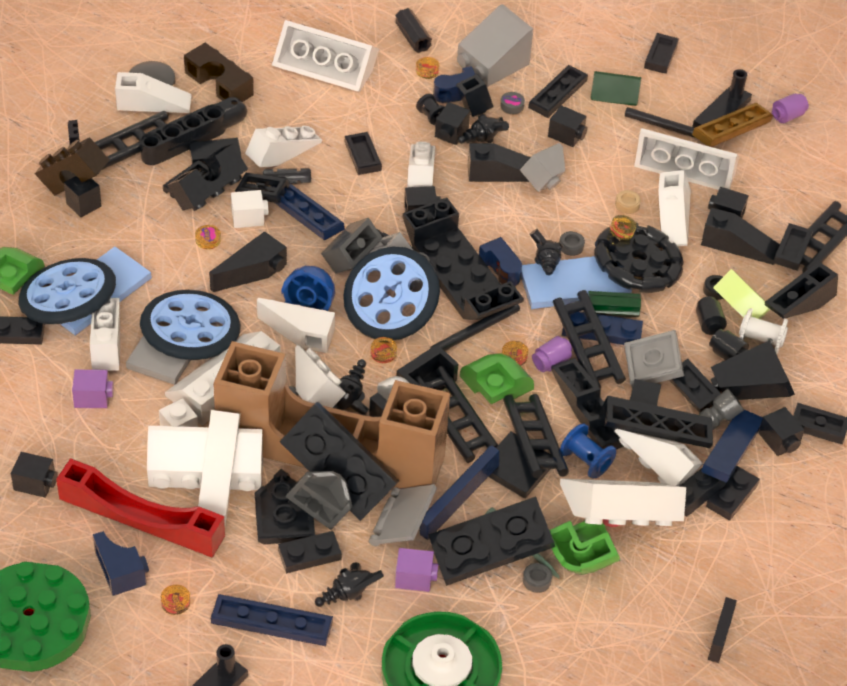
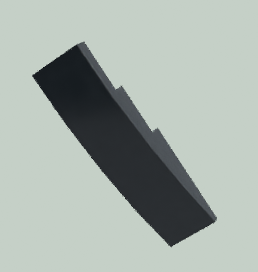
[551,358,624,449]

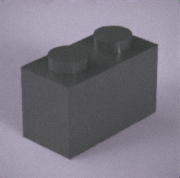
[321,218,383,274]

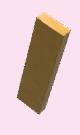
[692,102,773,147]

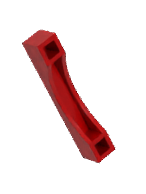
[56,458,225,558]

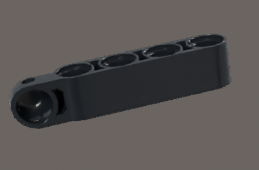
[140,97,248,165]

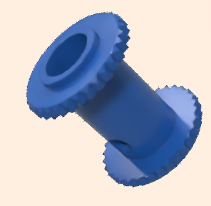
[560,424,616,479]

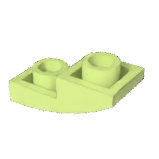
[713,269,770,319]

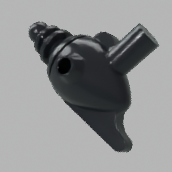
[458,114,509,144]
[529,229,563,276]
[333,359,369,415]
[315,562,384,607]

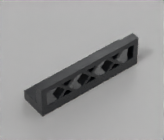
[599,396,713,449]

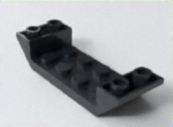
[402,197,524,320]

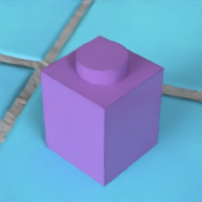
[72,369,114,408]
[395,548,438,592]

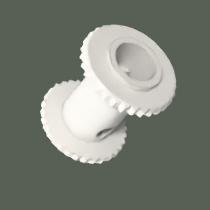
[739,308,788,354]

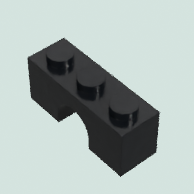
[167,144,248,211]

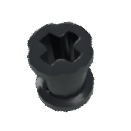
[416,93,445,125]

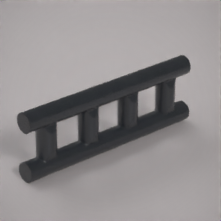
[95,111,168,169]
[801,201,847,273]
[552,290,626,388]
[413,366,498,463]
[503,394,569,478]

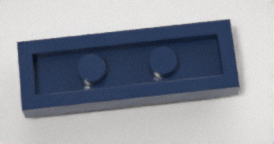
[562,312,643,345]

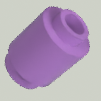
[772,93,809,123]
[532,336,572,373]

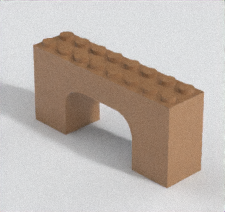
[213,341,450,489]

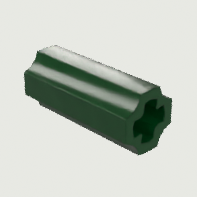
[588,291,641,317]

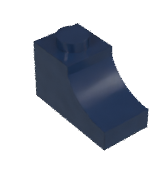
[92,531,149,596]

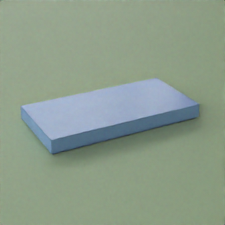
[39,247,152,335]
[520,256,632,309]

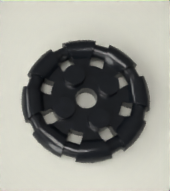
[594,222,684,293]

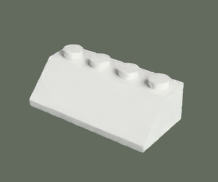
[272,20,379,92]
[634,128,739,190]
[165,331,281,426]
[147,426,263,491]
[560,479,686,526]

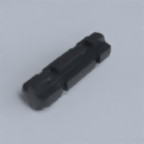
[263,168,311,183]

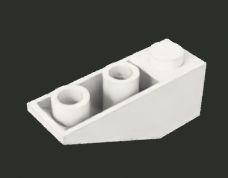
[115,72,192,113]
[245,125,322,167]
[407,142,435,187]
[659,170,691,247]
[90,298,120,371]
[257,298,335,353]
[295,345,346,408]
[614,429,703,486]

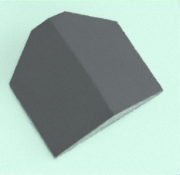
[285,471,352,530]

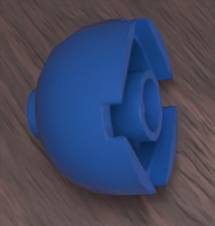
[281,265,335,311]

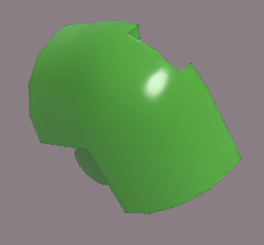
[0,247,45,295]
[460,353,534,404]
[550,521,621,575]

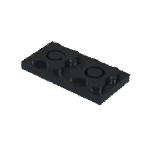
[280,402,399,521]
[428,497,555,586]

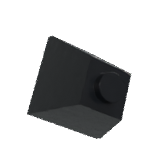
[710,340,795,400]

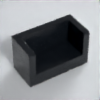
[396,345,458,391]

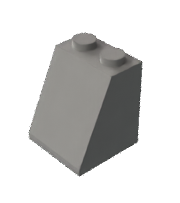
[457,4,533,87]

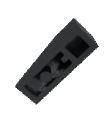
[468,143,531,182]
[701,207,780,265]
[209,231,287,292]
[765,262,838,319]

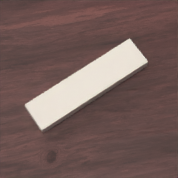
[198,410,241,526]

